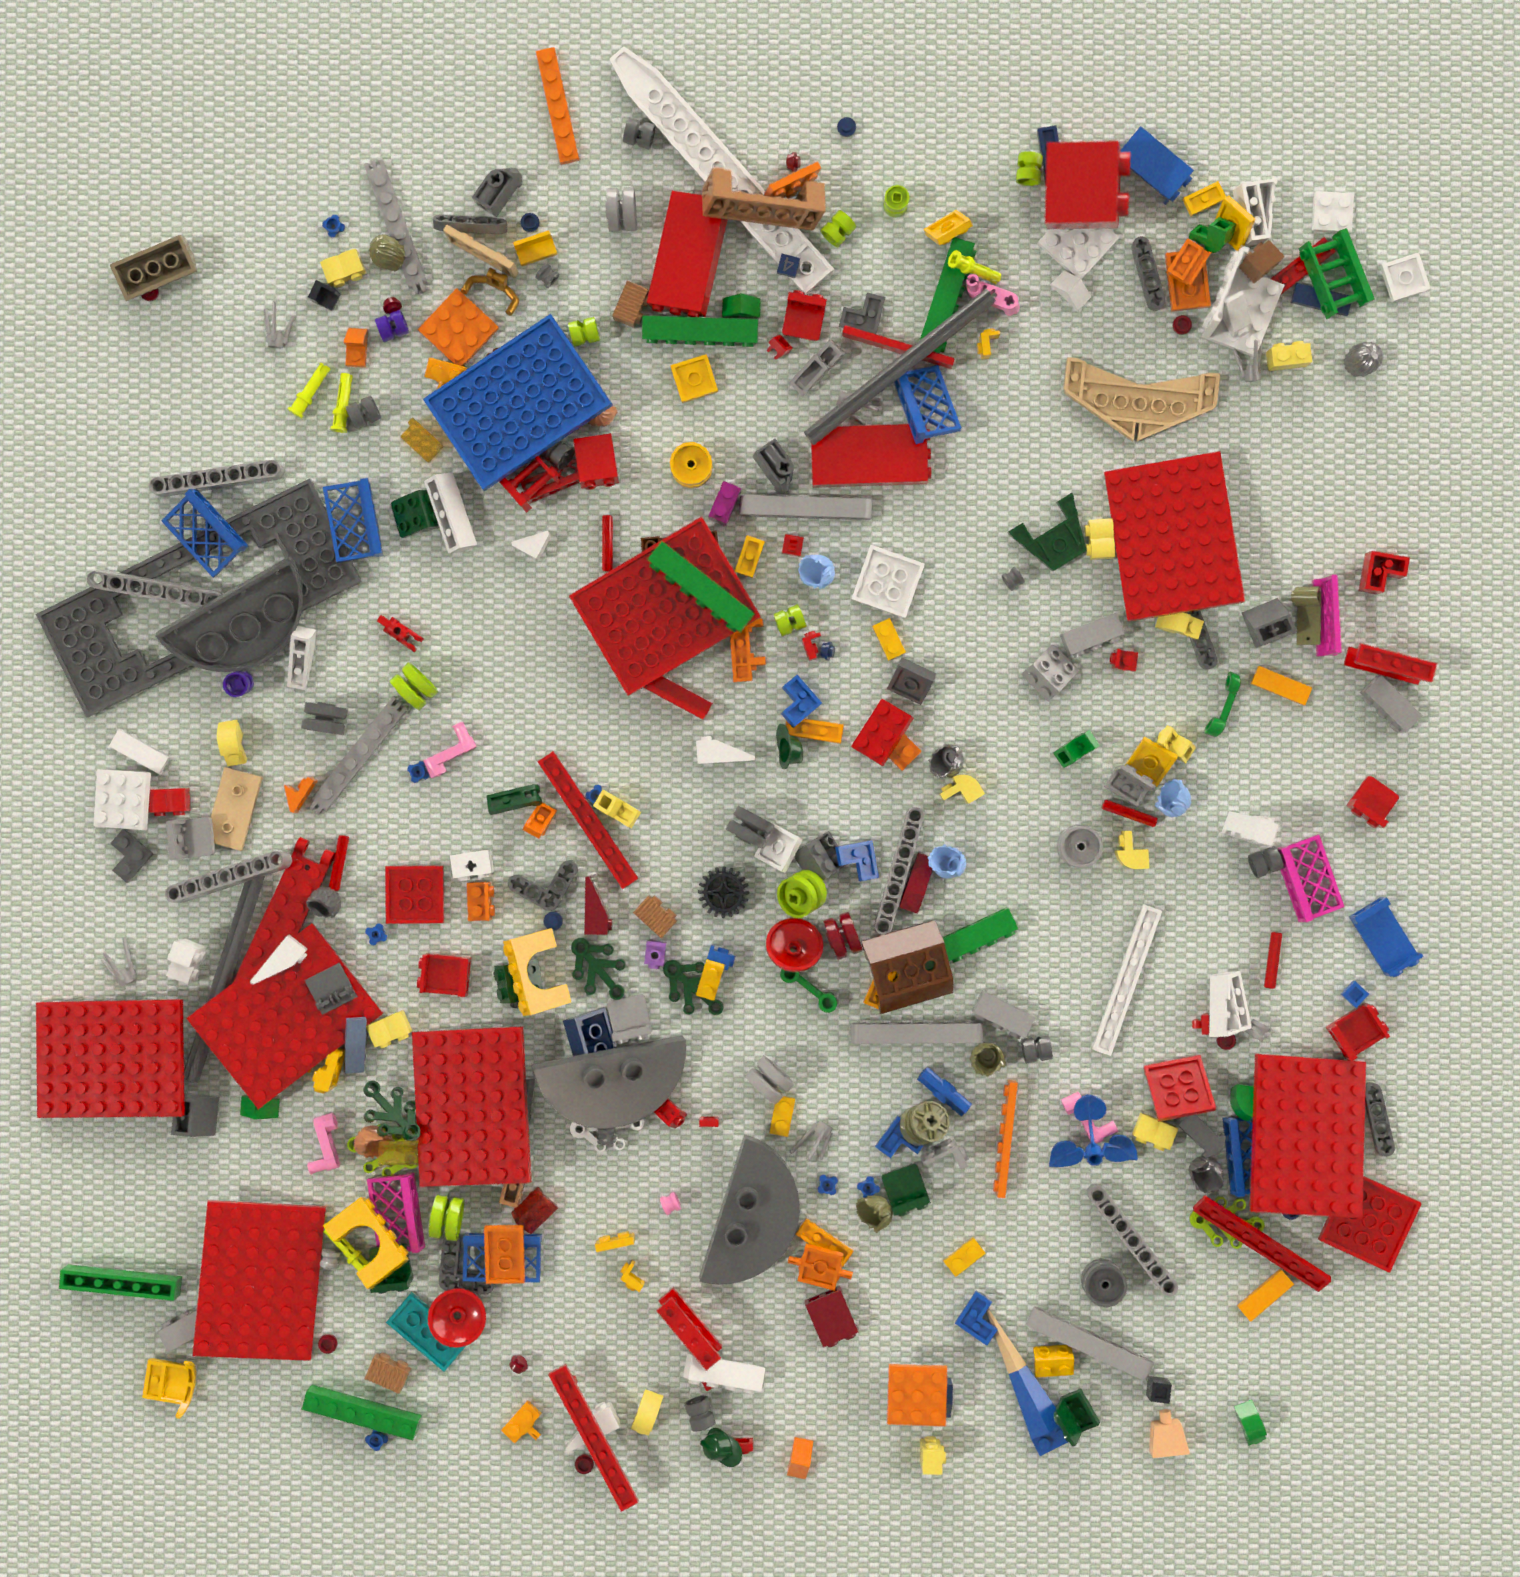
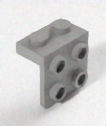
[1021,645,1078,701]
[1104,765,1155,807]
[166,817,215,860]
[607,994,652,1044]
[921,1138,969,1170]

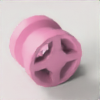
[660,1192,681,1215]

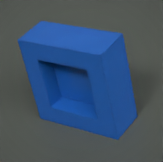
[1340,980,1369,1008]

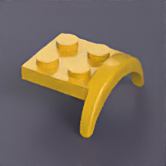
[142,1358,196,1419]

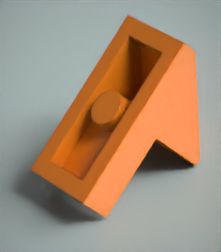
[344,328,368,368]
[284,777,318,813]
[522,803,557,839]

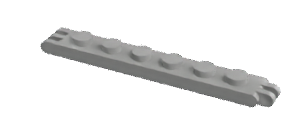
[364,157,427,295]
[309,695,409,815]

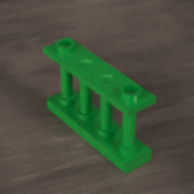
[1298,228,1375,320]

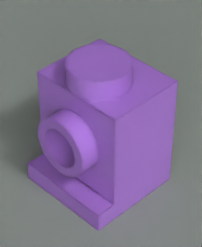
[644,940,667,969]

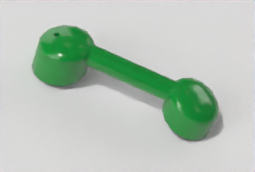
[1203,672,1241,737]
[780,969,837,1013]

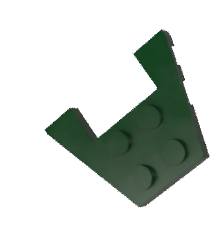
[1007,493,1087,572]

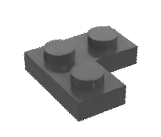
[839,293,885,334]
[110,829,153,883]

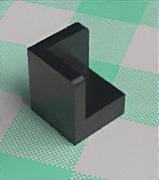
[308,280,341,311]
[1146,1376,1172,1404]

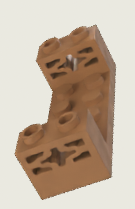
[702,167,826,231]

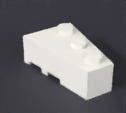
[1233,178,1277,247]
[1221,811,1279,847]
[1209,971,1252,1037]

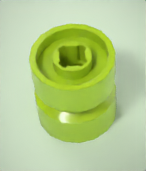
[1015,151,1043,186]
[883,185,910,218]
[820,210,857,248]
[568,317,600,347]
[773,604,807,637]

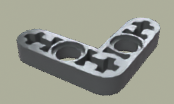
[508,860,578,911]
[439,1237,495,1295]

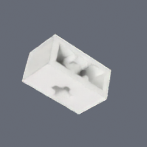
[450,849,494,881]

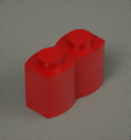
[148,788,190,816]

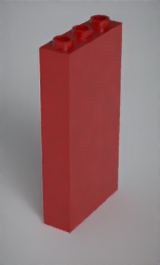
[647,190,728,317]
[811,424,932,488]

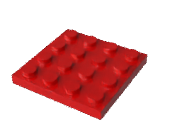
[1318,1176,1422,1273]

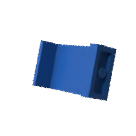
[1121,126,1194,205]
[1349,897,1424,977]

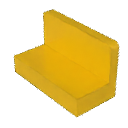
[513,230,558,266]

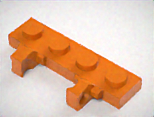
[730,618,766,683]

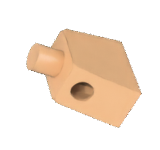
[1149,1409,1190,1458]

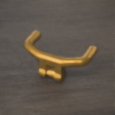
[460,268,519,316]

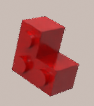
[1358,551,1410,594]

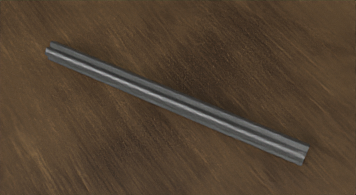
[804,289,995,445]
[184,862,265,1083]

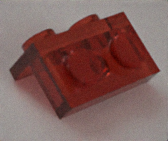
[511,1187,558,1235]

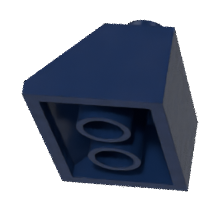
[563,1007,617,1056]

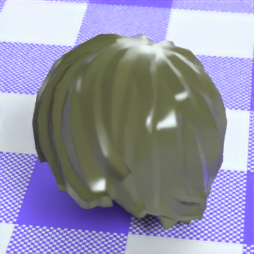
[369,234,405,272]
[970,1042,1006,1077]
[856,1195,893,1233]

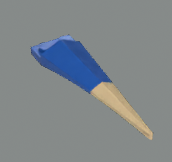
[987,1309,1068,1456]

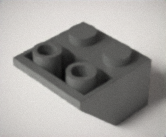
[1241,598,1297,648]
[794,831,846,880]
[171,1093,219,1137]

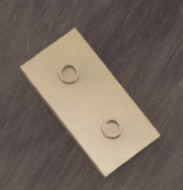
[443,225,519,279]
[211,767,263,851]

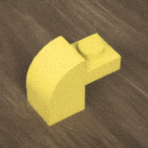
[1155,613,1204,639]
[217,720,247,766]
[1156,725,1196,764]
[939,775,985,804]
[593,790,641,829]
[1114,831,1149,869]
[631,1389,663,1436]

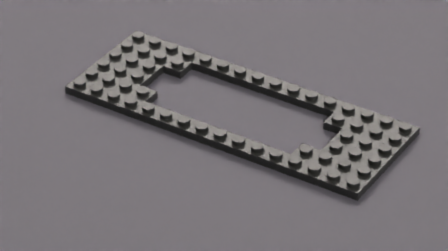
[36,478,362,717]

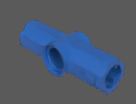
[917,1067,972,1117]

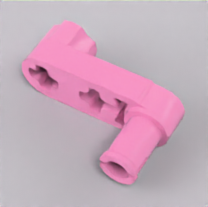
[966,274,1020,316]
[423,722,477,779]
[1061,1092,1118,1144]
[307,1112,340,1174]

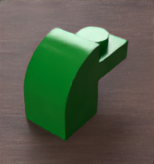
[1189,217,1236,253]
[1053,730,1100,768]
[1230,1084,1254,1121]
[1234,1399,1267,1446]

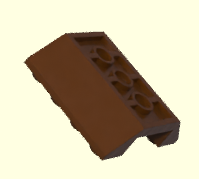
[861,920,954,1014]

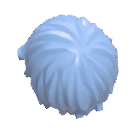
[798,555,835,589]
[1155,779,1191,817]
[927,844,967,879]

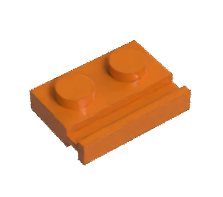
[1166,238,1211,287]
[889,734,922,771]

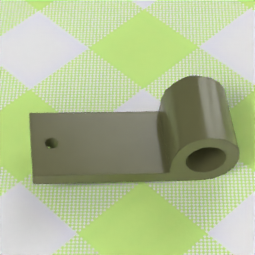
[1291,586,1322,645]

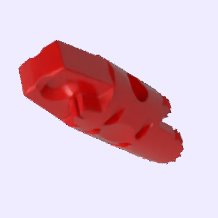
[377,615,424,653]

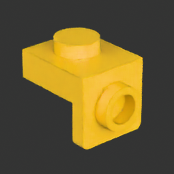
[977,328,1000,360]
[620,1260,645,1292]

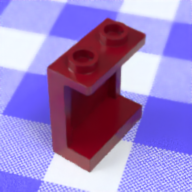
[805,1285,859,1348]

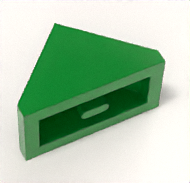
[722,293,761,318]
[240,1096,280,1120]

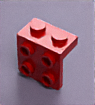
[782,290,827,341]
[1346,776,1399,829]

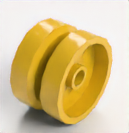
[670,442,713,488]

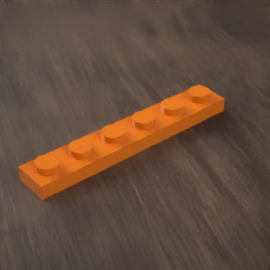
[536,47,580,165]
[993,1080,1018,1198]

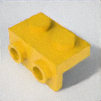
[1033,1345,1074,1378]

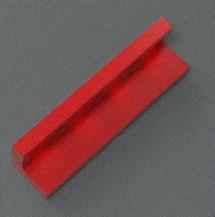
[521,458,580,504]
[643,676,713,720]

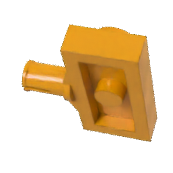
[424,357,467,389]
[501,1400,542,1444]

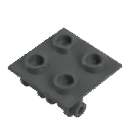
[305,963,358,1015]

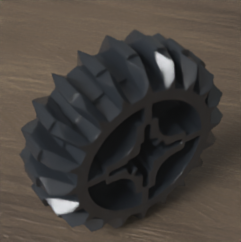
[698,866,750,918]

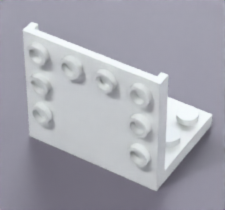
[1201,246,1284,357]

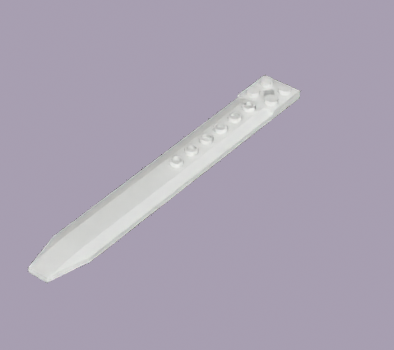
[610,47,834,295]

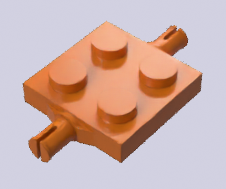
[788,1243,853,1291]

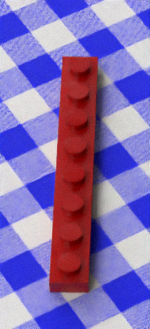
[537,751,639,889]
[1193,1195,1331,1292]
[548,1364,639,1512]

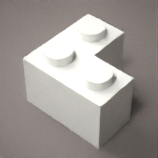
[166,939,207,984]

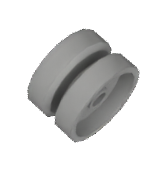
[606,187,637,232]
[1057,825,1103,868]
[745,1055,794,1104]

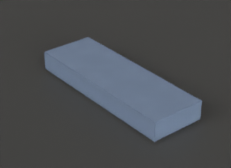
[344,1017,367,1074]

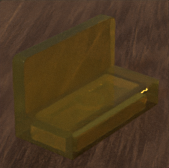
[401,417,444,462]
[378,1141,418,1165]

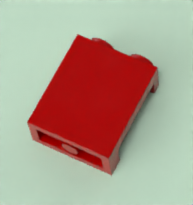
[573,433,619,490]
[417,953,471,997]
[1326,1003,1390,1062]

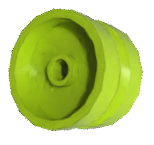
[389,662,439,711]
[777,870,827,918]
[429,1195,465,1241]

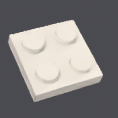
[1311,191,1354,234]
[1380,252,1431,302]
[754,822,803,873]

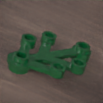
[571,938,626,1000]
[663,960,724,1015]
[363,1080,420,1142]

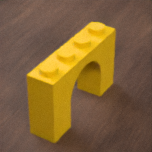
[503,928,571,1016]
[323,1197,409,1289]

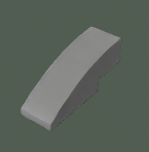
[789,340,846,396]

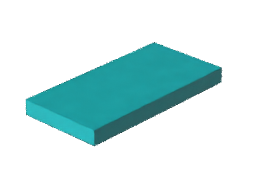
[386,1292,466,1372]

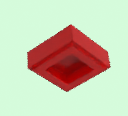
[699,1116,719,1127]

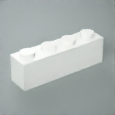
[424,472,477,554]
[683,1353,765,1394]

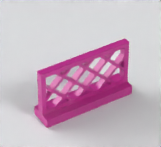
[1312,574,1342,657]
[1277,835,1344,922]
[367,1172,426,1253]

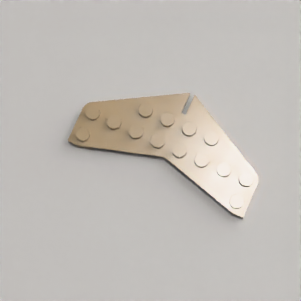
[1063,357,1220,442]

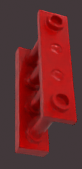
[499,456,561,513]
[1343,643,1438,685]
[656,1287,722,1371]

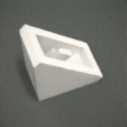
[1050,271,1091,311]
[511,531,551,561]

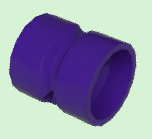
[375,310,410,343]
[223,670,254,697]

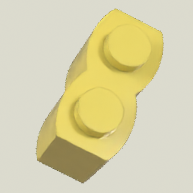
[320,249,366,288]
[1084,519,1115,560]
[366,1010,412,1049]
[1132,1112,1179,1151]

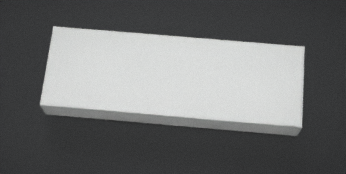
[109,729,170,774]

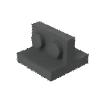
[887,657,936,705]

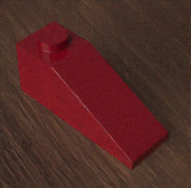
[899,852,932,914]
[584,876,613,935]

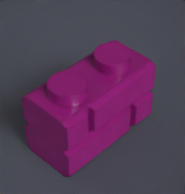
[708,481,741,526]

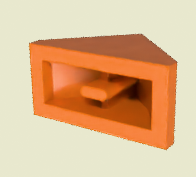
[787,1437,813,1479]

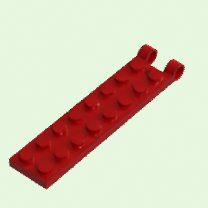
[233,837,335,982]

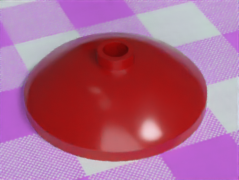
[766,918,824,972]
[428,1288,486,1348]

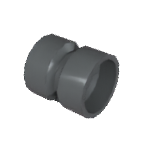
[623,117,656,150]
[346,395,381,429]
[540,441,574,470]
[1248,846,1284,878]
[1021,1035,1053,1064]
[684,1395,716,1432]

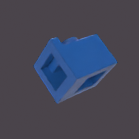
[707,944,736,971]

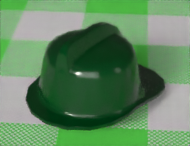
[776,724,803,769]
[700,1428,742,1467]

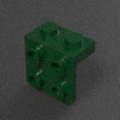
[391,490,440,538]
[493,959,543,1004]
[881,1163,931,1217]
[369,1244,414,1294]
[1054,1389,1100,1447]

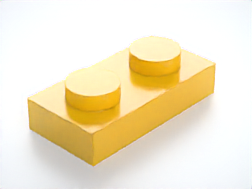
[1183,181,1226,217]
[735,535,765,578]
[872,618,906,661]
[696,959,725,1001]
[769,1096,795,1137]
[595,1231,635,1252]
[943,1237,986,1277]

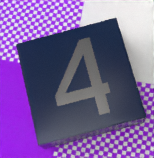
[777,253,800,278]

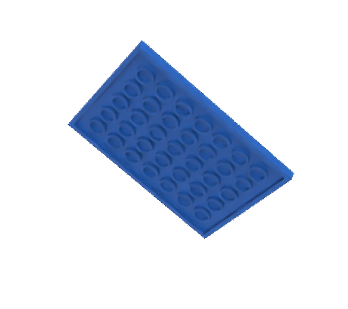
[423,314,613,491]

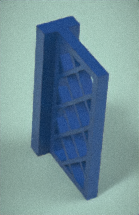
[894,365,961,444]
[323,478,384,563]
[161,489,248,578]
[1222,1117,1253,1197]
[463,1233,542,1283]

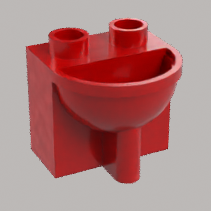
[1045,140,1131,229]

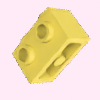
[1266,341,1312,371]
[920,1436,946,1475]

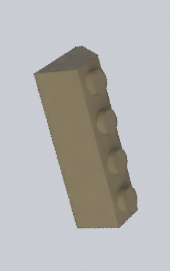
[110,235,197,301]

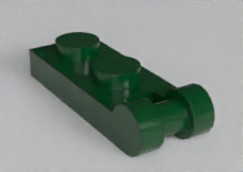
[486,784,542,815]

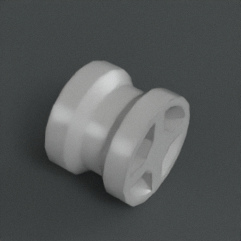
[1245,1019,1270,1042]
[320,1249,341,1269]

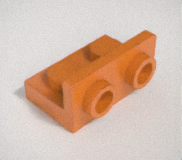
[467,882,495,921]

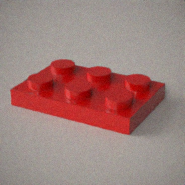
[851,699,914,766]

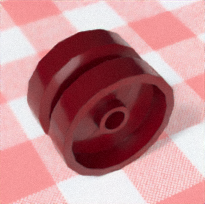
[823,911,863,960]

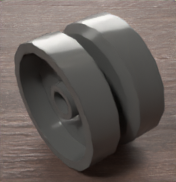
[301,702,348,735]
[726,806,775,849]
[1081,1259,1127,1308]

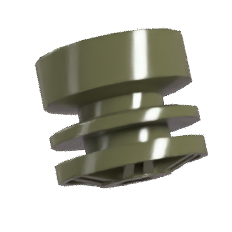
[900,1101,950,1146]

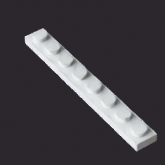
[1092,904,1162,1056]

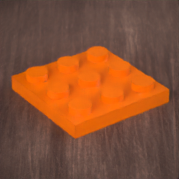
[418,288,499,366]
[887,1364,947,1426]

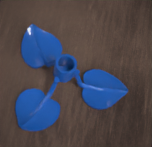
[1049,1094,1138,1167]

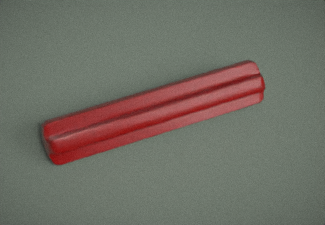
[602,515,613,572]
[1102,800,1158,827]
[329,835,349,891]
[1264,932,1282,989]

